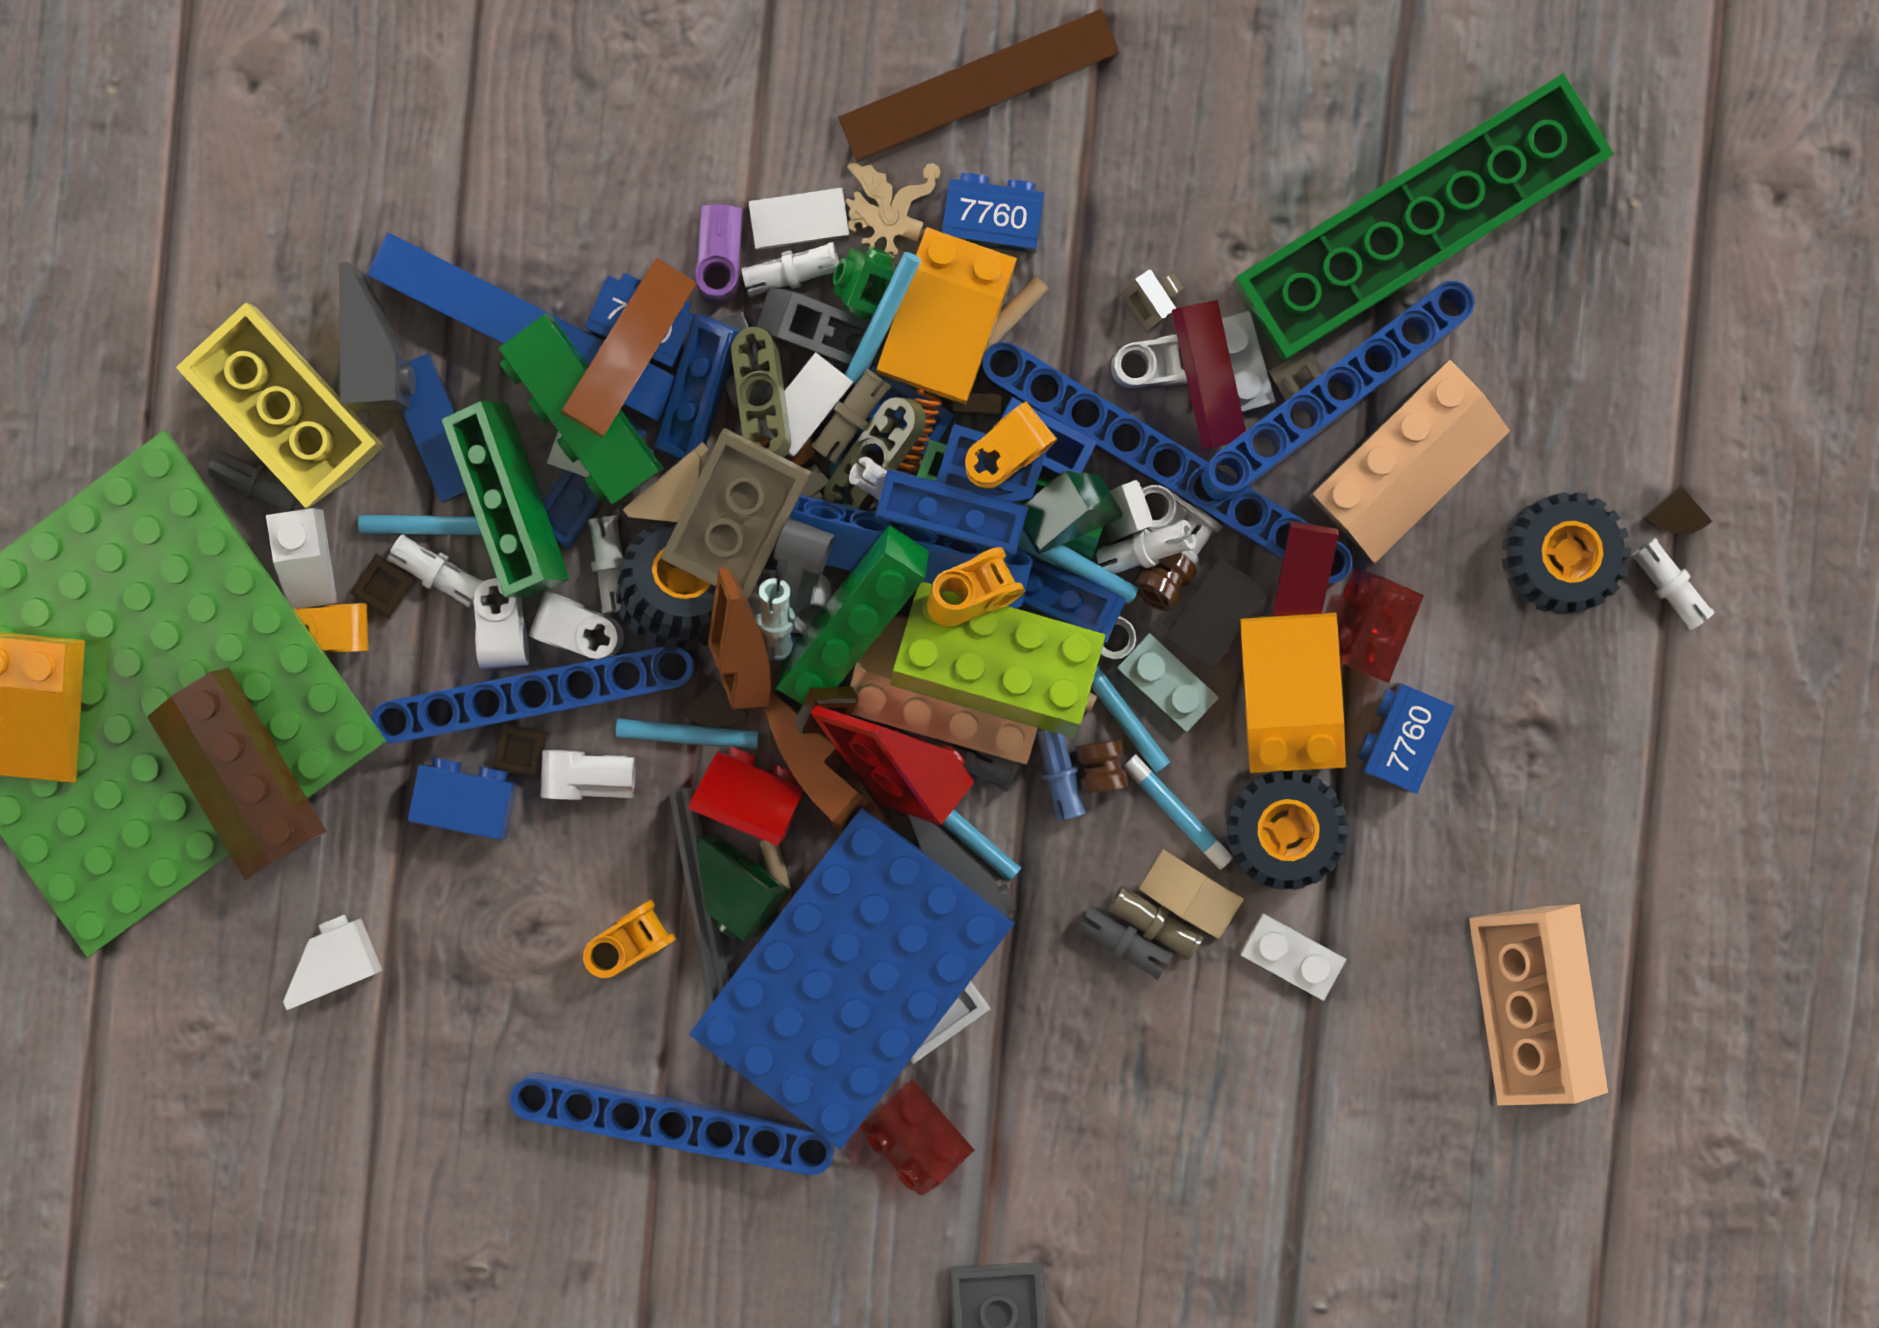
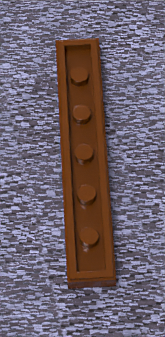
[838,8,1120,163]

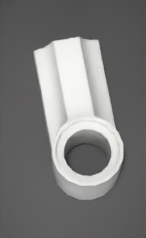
[540,750,636,800]

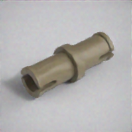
[810,368,892,464]
[1107,885,1204,960]

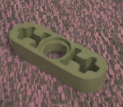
[731,327,791,458]
[824,397,926,511]

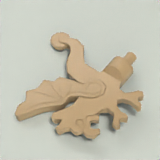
[845,163,940,256]

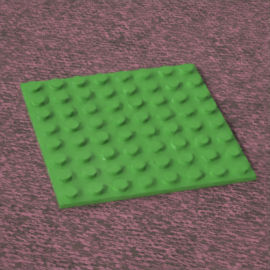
[0,430,387,957]

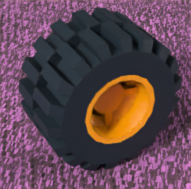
[1502,492,1631,614]
[616,521,716,652]
[1226,770,1348,890]

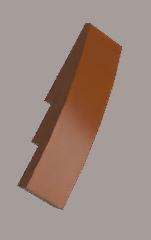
[560,258,697,439]

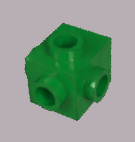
[833,246,897,319]

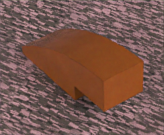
[708,568,771,709]
[765,690,870,829]

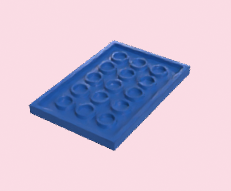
[689,806,1015,1150]

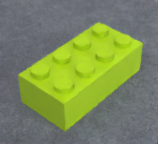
[890,582,1106,739]

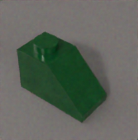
[696,833,791,941]

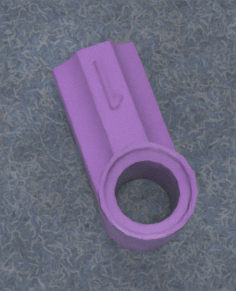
[695,204,743,304]

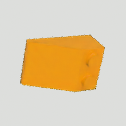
[876,227,1017,405]
[1240,613,1346,773]
[0,632,85,783]

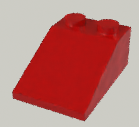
[810,705,974,825]
[687,746,805,846]

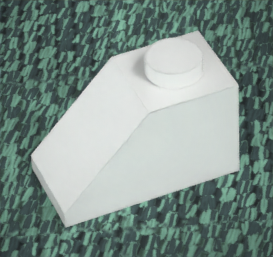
[266,508,337,609]
[283,915,382,1010]

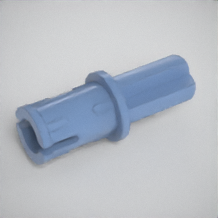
[1036,729,1086,820]

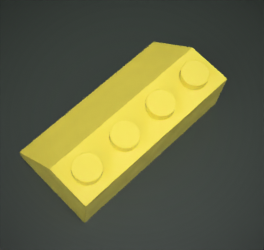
[176,302,385,509]

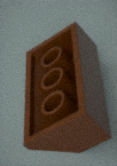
[147,667,327,880]

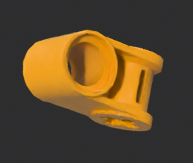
[965,401,1057,489]
[927,547,1025,627]
[294,603,369,652]
[583,899,676,978]

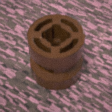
[1132,552,1197,612]
[1075,739,1129,794]

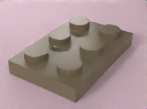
[661,428,811,599]

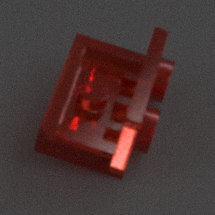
[1337,569,1424,683]
[860,1079,975,1196]

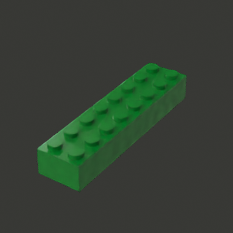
[1232,73,1614,363]

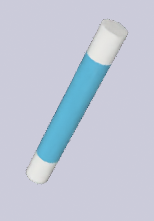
[1122,754,1233,870]

